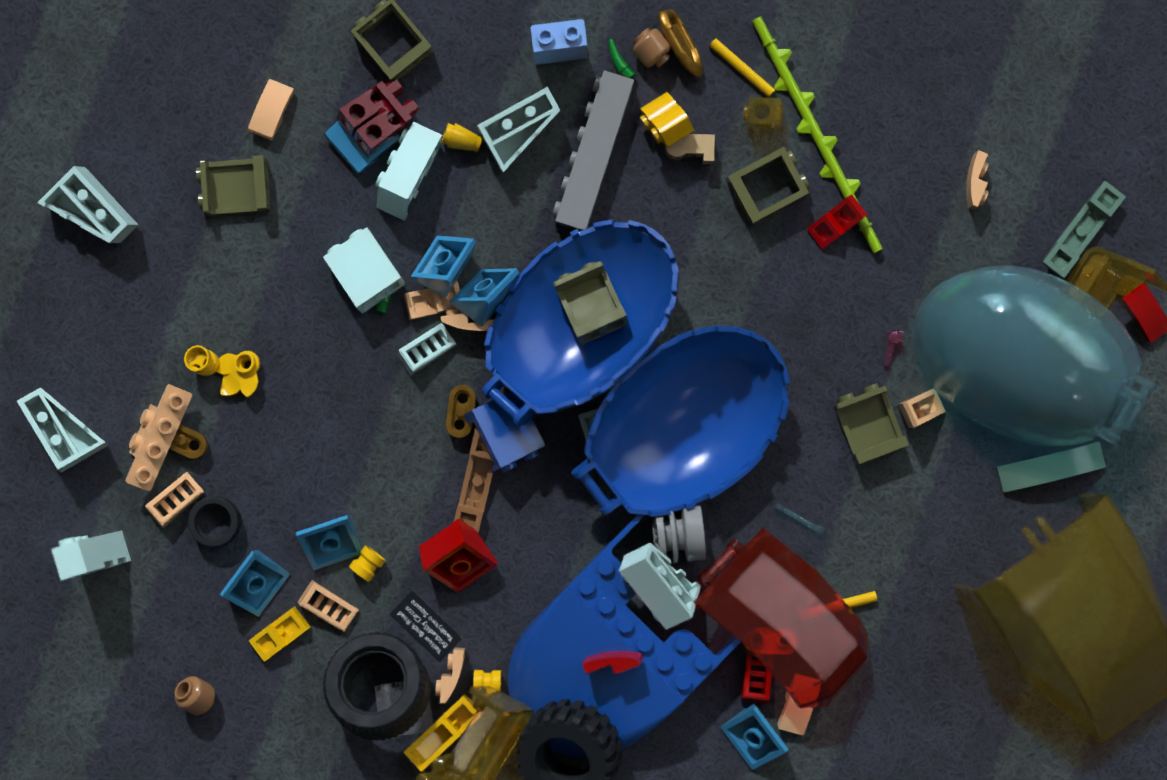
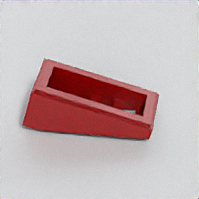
[741,653,773,704]

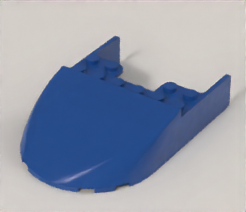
[508,514,759,759]

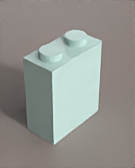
[323,227,406,314]

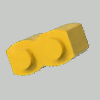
[640,92,694,147]

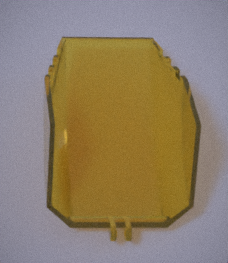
[954,494,1167,744]

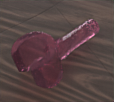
[883,330,903,366]

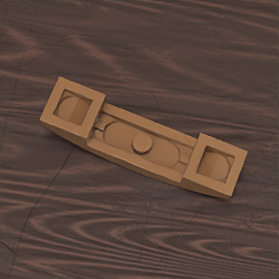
[454,428,494,534]

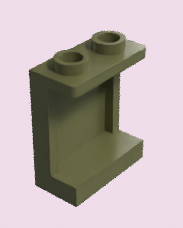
[196,155,271,216]
[553,261,630,346]
[833,383,909,464]

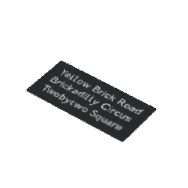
[390,591,462,662]

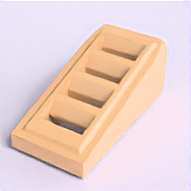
[145,472,204,528]
[298,580,358,632]

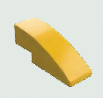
[403,694,483,772]

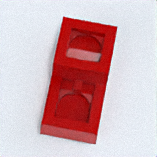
[807,194,867,250]
[1122,283,1167,344]
[582,651,643,674]

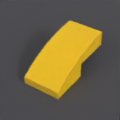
[249,606,311,662]

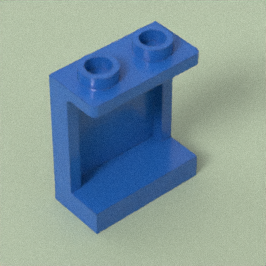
[464,392,545,473]

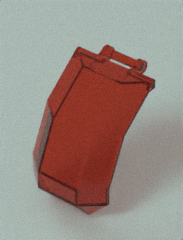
[694,528,868,709]

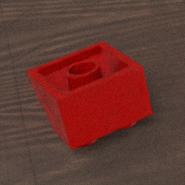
[419,519,498,593]

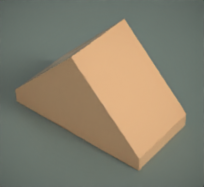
[897,388,946,428]

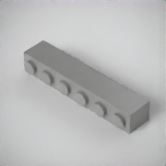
[552,70,634,231]

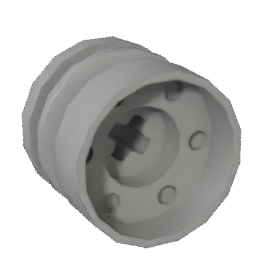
[652,504,706,563]

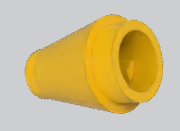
[442,123,482,152]

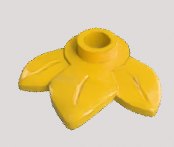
[216,351,260,397]

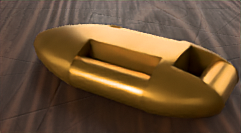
[658,9,703,78]

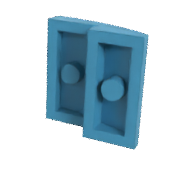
[324,121,400,174]

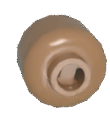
[632,28,671,68]
[175,676,215,716]

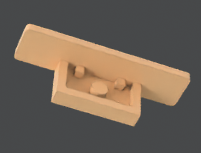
[125,384,192,491]

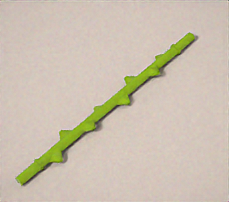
[752,16,883,254]

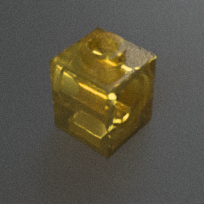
[744,97,784,129]

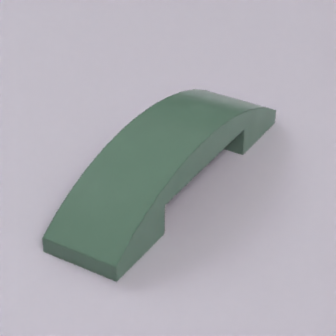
[1042,181,1126,279]
[996,442,1106,493]

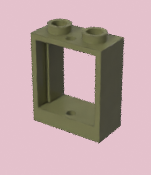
[351,0,434,81]
[726,147,810,226]

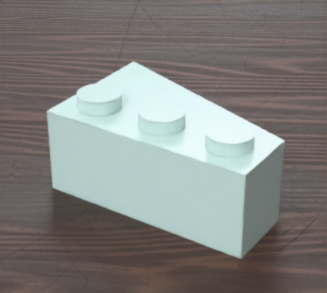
[477,87,560,172]
[375,122,442,221]
[37,166,138,243]
[17,387,108,473]
[51,531,131,580]
[619,543,701,629]

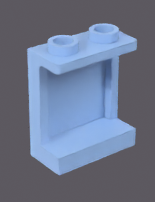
[531,19,587,65]

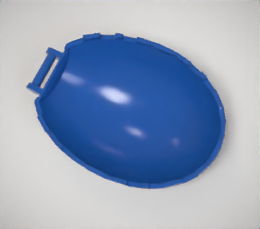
[481,219,679,427]
[571,326,790,517]

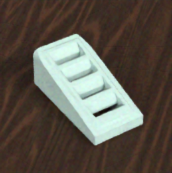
[397,323,457,376]

